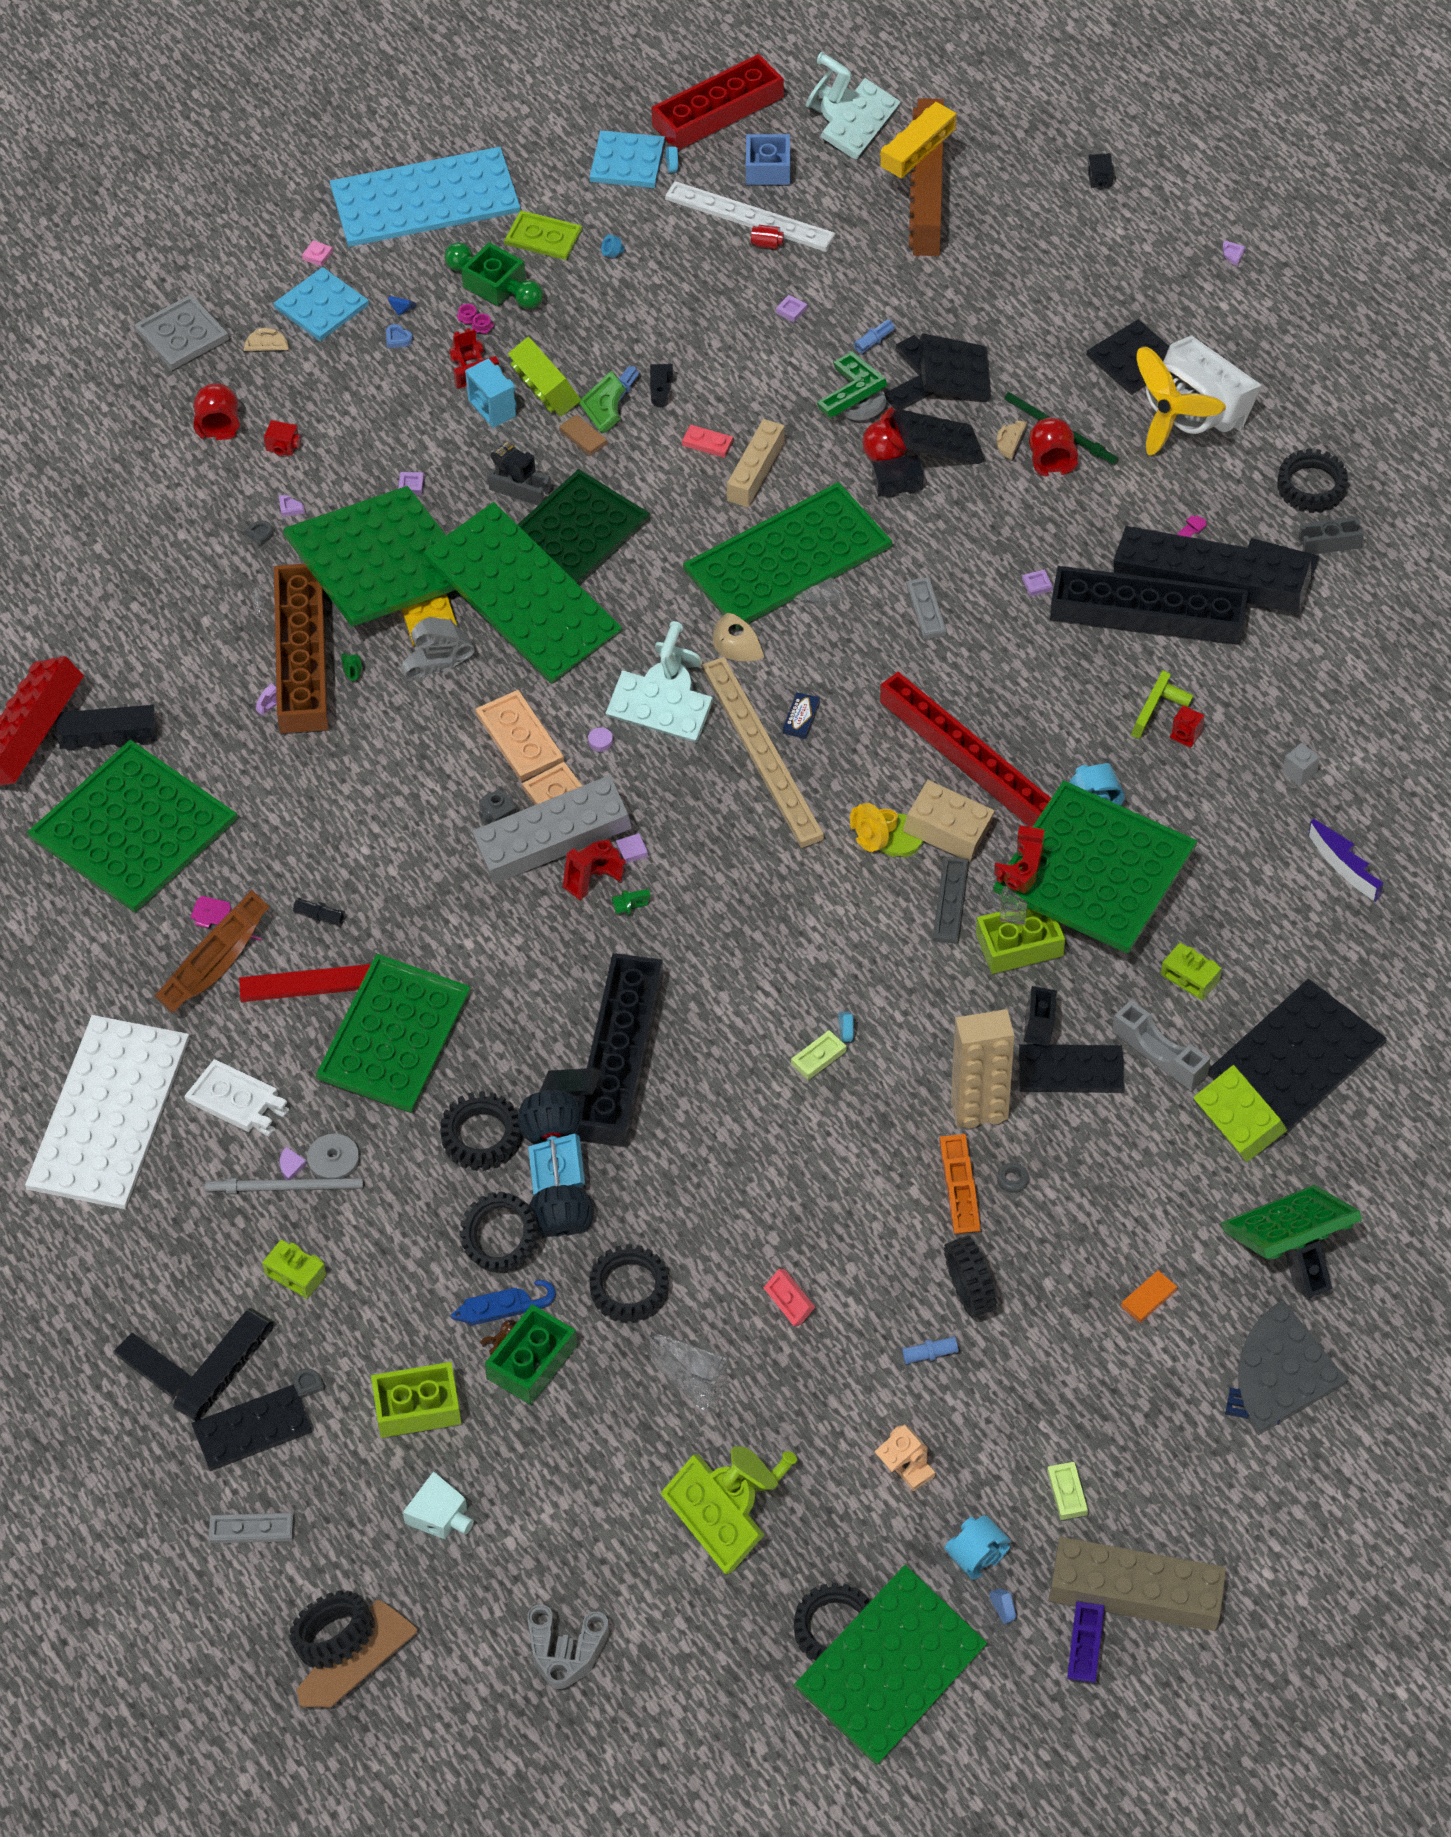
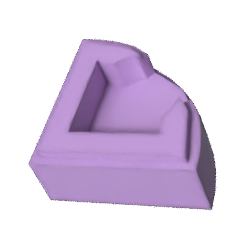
[1223,240,1245,266]
[279,495,305,517]
[256,683,277,715]
[280,1147,307,1180]

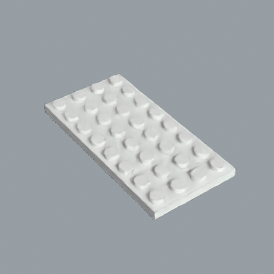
[25,1015,190,1210]

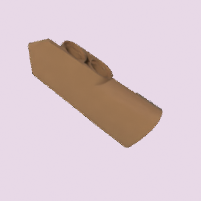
[296,1600,417,1708]

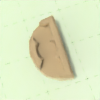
[244,327,289,351]
[996,421,1027,460]

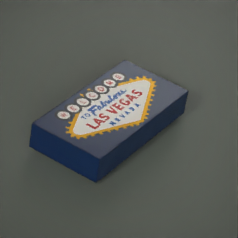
[783,692,820,739]

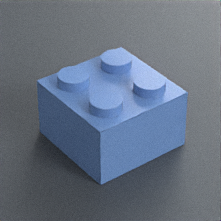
[746,134,790,185]

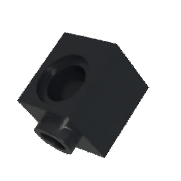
[1087,153,1114,189]

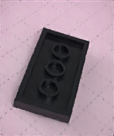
[893,409,985,464]
[1019,1044,1124,1093]
[191,1384,313,1471]

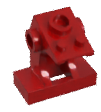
[449,328,500,389]
[994,825,1045,894]
[563,839,626,901]

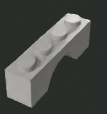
[1112,1000,1210,1091]

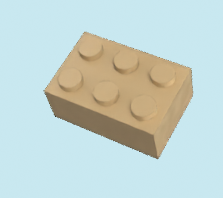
[903,780,995,862]

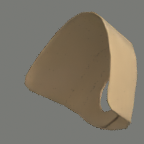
[712,613,764,661]

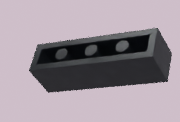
[57,705,157,750]

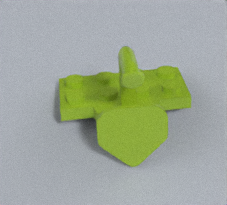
[660,1446,797,1574]

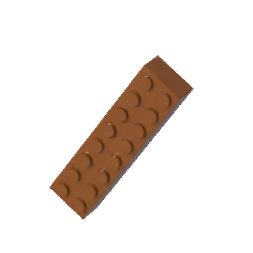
[909,98,944,256]
[274,564,329,734]

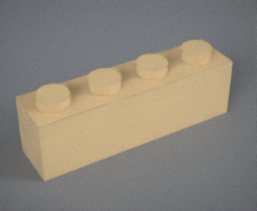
[727,419,785,508]

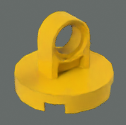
[850,802,898,852]

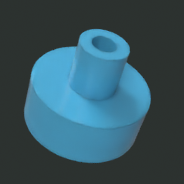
[601,234,625,258]

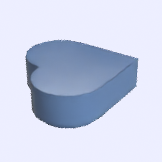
[386,324,413,348]
[989,1588,1016,1624]

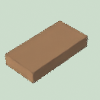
[559,414,607,456]

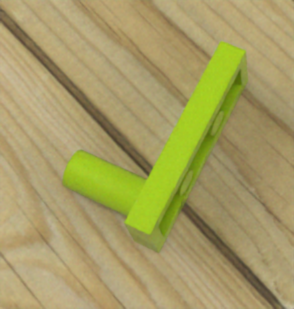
[1130,670,1193,739]

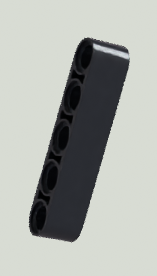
[173,1308,274,1421]

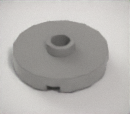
[842,389,887,420]
[307,1134,359,1179]

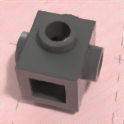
[478,788,516,824]

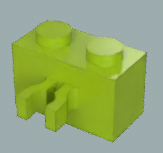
[1161,942,1222,1001]
[262,1239,326,1299]

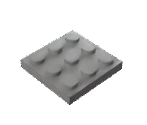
[134,294,229,370]

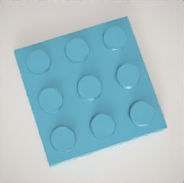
[590,130,665,188]
[273,267,369,342]

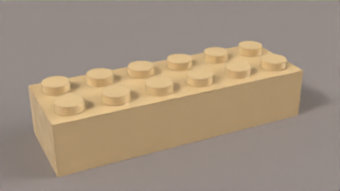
[951,1009,1014,1129]

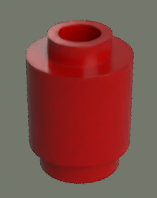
[751,224,784,249]

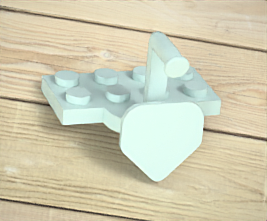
[805,52,901,160]
[606,621,713,743]

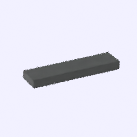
[933,856,968,944]

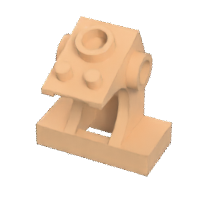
[875,1424,935,1491]

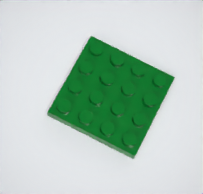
[1221,1185,1362,1259]

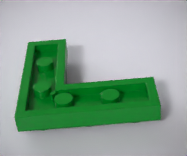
[817,351,887,418]

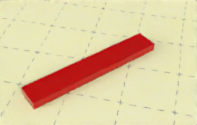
[239,964,371,1002]

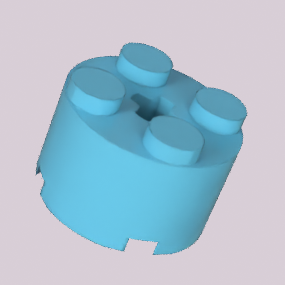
[1069,763,1125,806]
[944,1515,1011,1580]

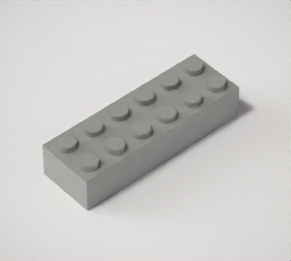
[472,775,632,883]

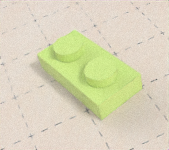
[791,1030,846,1080]
[1047,1462,1088,1520]

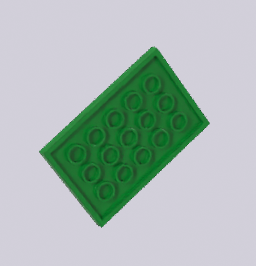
[316,953,471,1113]
[793,1565,987,1765]

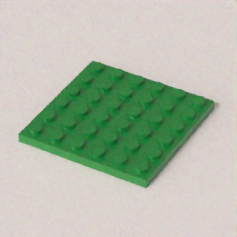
[283,486,456,627]
[27,740,238,913]
[993,780,1198,954]

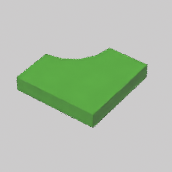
[579,371,626,433]

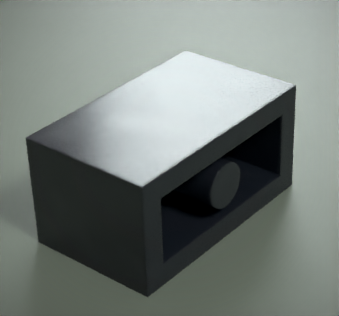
[872,455,924,497]
[1023,986,1057,1046]
[1285,1239,1332,1299]

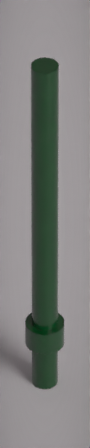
[1004,392,1119,466]

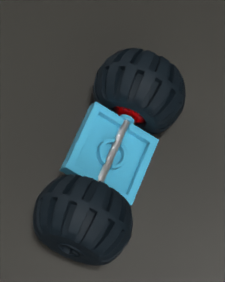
[518,1090,594,1237]

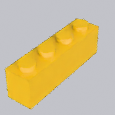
[880,102,957,179]

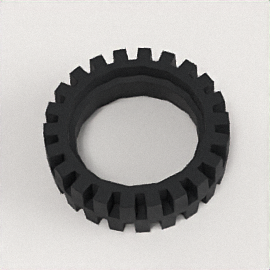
[1277,449,1348,513]
[459,1192,541,1273]
[944,1236,997,1318]
[590,1244,669,1323]
[794,1583,869,1661]
[289,1590,375,1669]

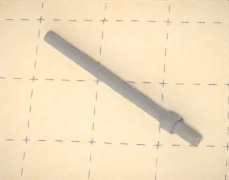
[205,1178,363,1194]

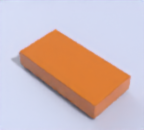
[1121,1270,1177,1323]

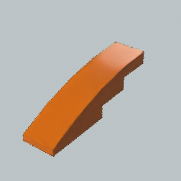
[939,1134,981,1235]

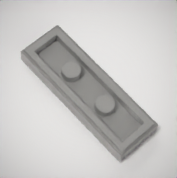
[906,577,947,639]
[209,1513,293,1543]

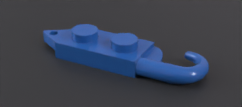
[451,1280,556,1326]

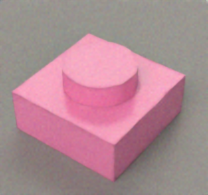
[302,240,333,267]

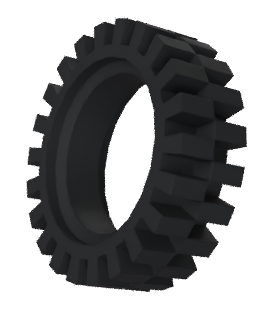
[440,1091,522,1171]

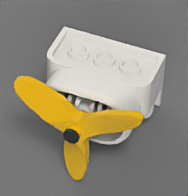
[1136,335,1262,455]

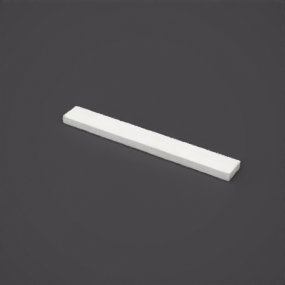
[665,181,835,252]

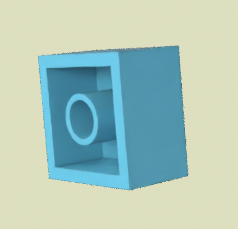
[465,358,517,428]

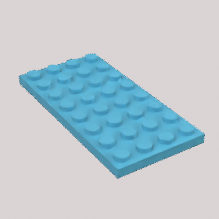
[330,147,521,247]

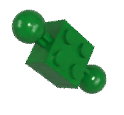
[444,242,543,309]

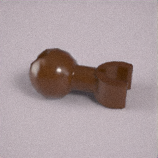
[480,1320,517,1356]

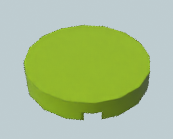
[881,813,924,858]

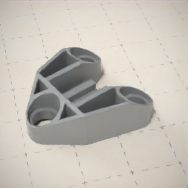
[401,617,475,681]
[527,1605,609,1689]

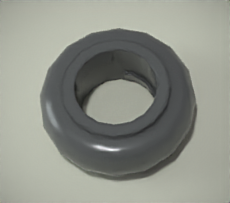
[997,1163,1029,1193]

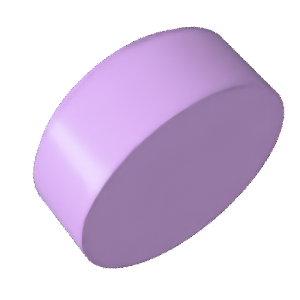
[588,728,613,752]

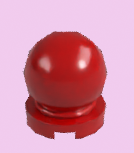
[193,383,240,440]
[862,407,909,462]
[1029,417,1078,477]

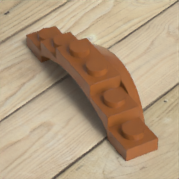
[154,890,270,1013]

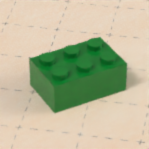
[485,1304,577,1405]

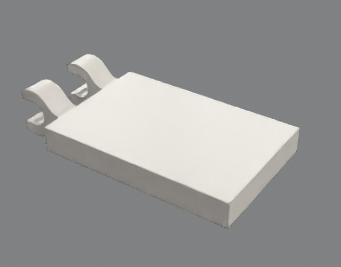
[184,1059,289,1137]

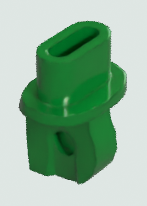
[341,653,362,681]
[611,889,651,915]

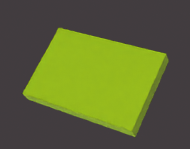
[504,210,582,260]

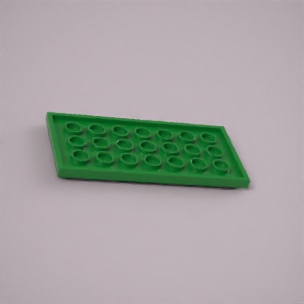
[683,482,892,630]
[423,502,622,684]

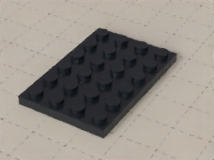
[1208,978,1387,1136]

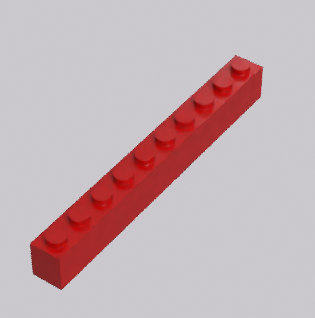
[880,672,1051,827]

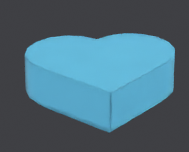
[665,147,678,173]
[838,1011,853,1042]

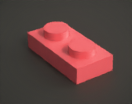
[682,425,733,458]
[763,1269,815,1326]

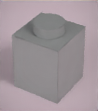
[1282,743,1320,787]

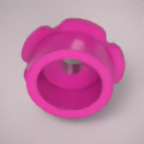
[457,304,478,324]
[471,313,494,334]

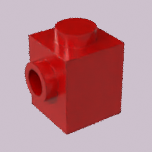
[264,420,301,456]

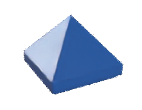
[388,296,416,315]

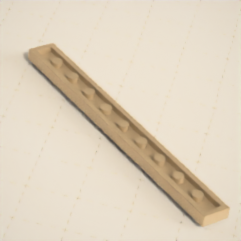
[702,657,824,848]

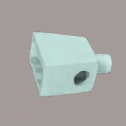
[403,1472,474,1539]

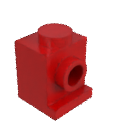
[1169,705,1205,748]

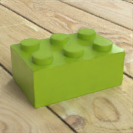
[508,336,581,417]
[976,906,1065,974]
[1193,1065,1287,1162]
[371,1362,461,1438]

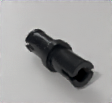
[293,898,345,926]

